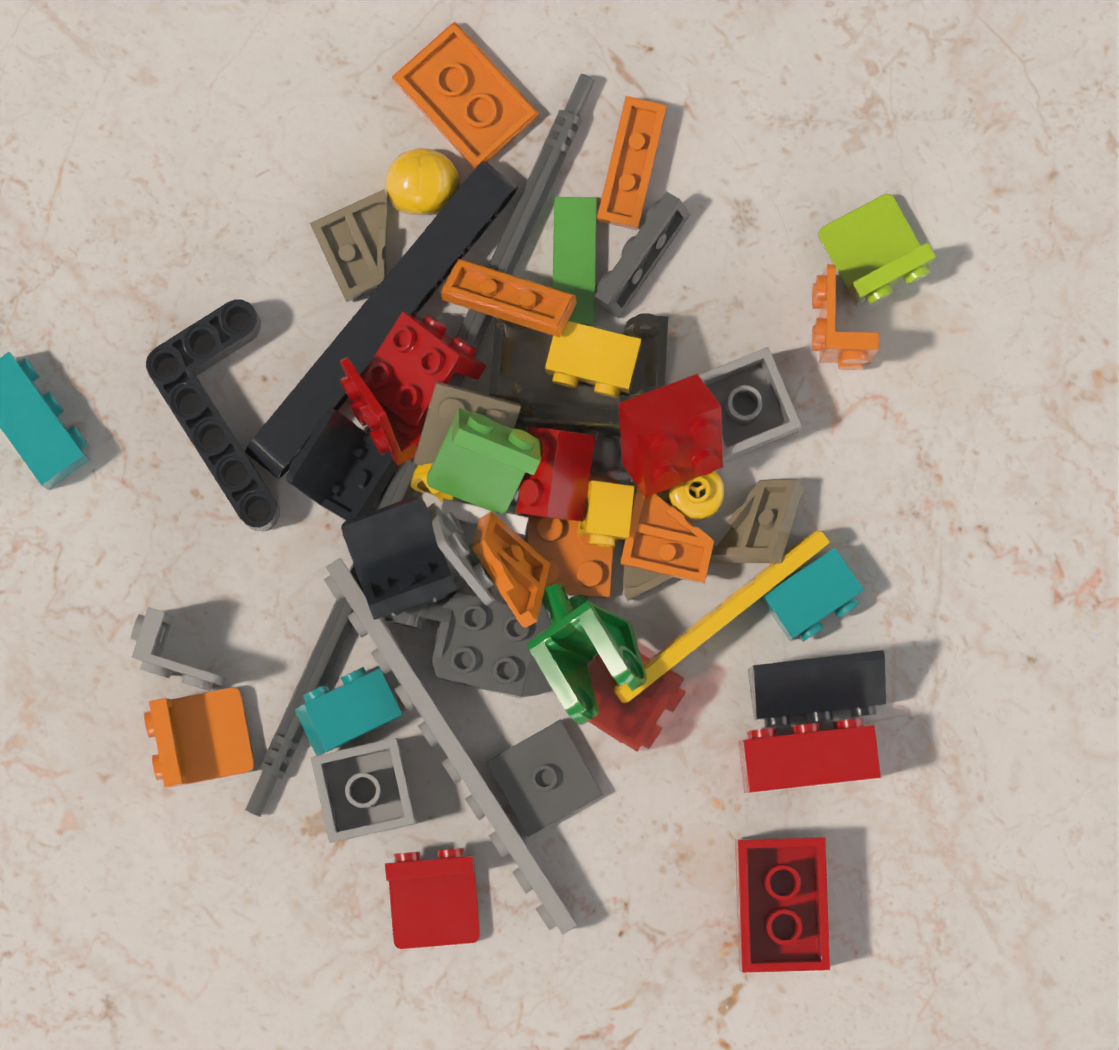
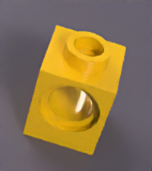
[577,480,635,547]

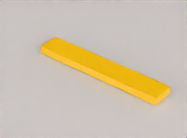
[613,530,830,703]

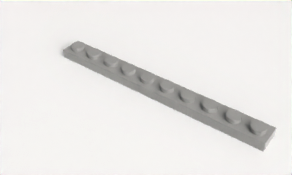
[324,558,577,935]

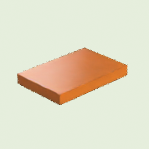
[392,21,540,169]

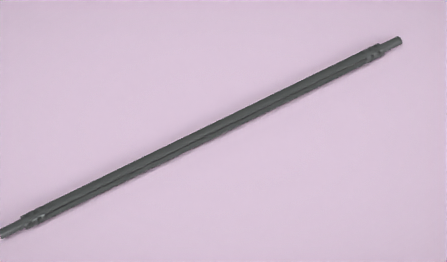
[245,74,595,817]

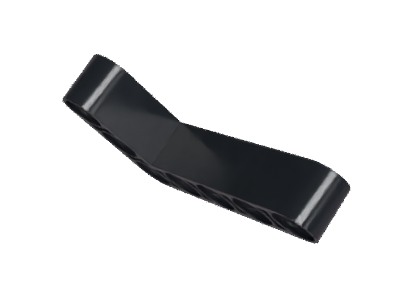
[146,299,280,531]

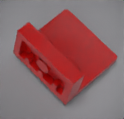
[339,357,425,466]

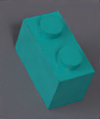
[761,548,864,642]
[295,667,403,756]

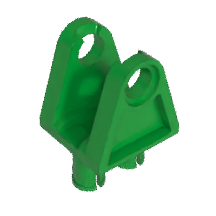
[526,584,647,725]

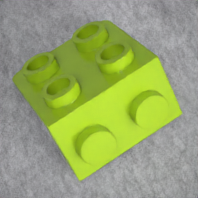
[818,194,936,305]

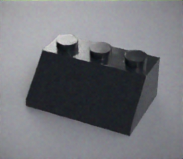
[748,650,886,728]

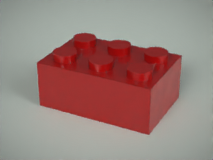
[738,718,881,793]
[735,837,830,973]

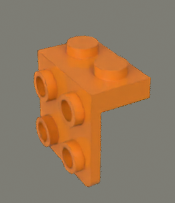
[811,264,879,370]
[144,687,255,788]

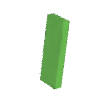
[553,197,597,326]

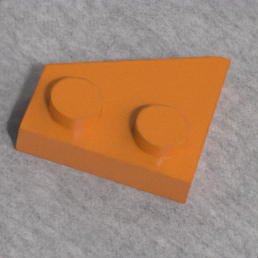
[620,486,714,584]
[472,511,550,628]

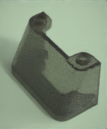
[489,313,668,447]

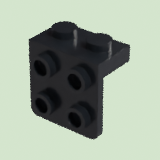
[286,408,398,521]
[341,496,457,620]

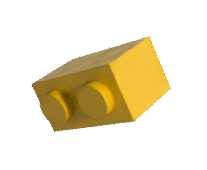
[545,321,642,398]

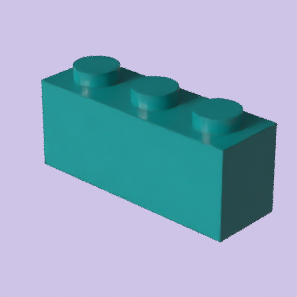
[0,352,90,490]

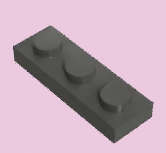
[595,191,690,318]

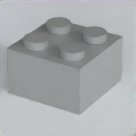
[699,347,802,463]
[310,738,417,843]

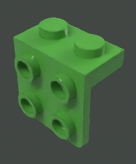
[427,408,541,514]

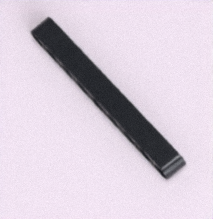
[245,160,518,479]

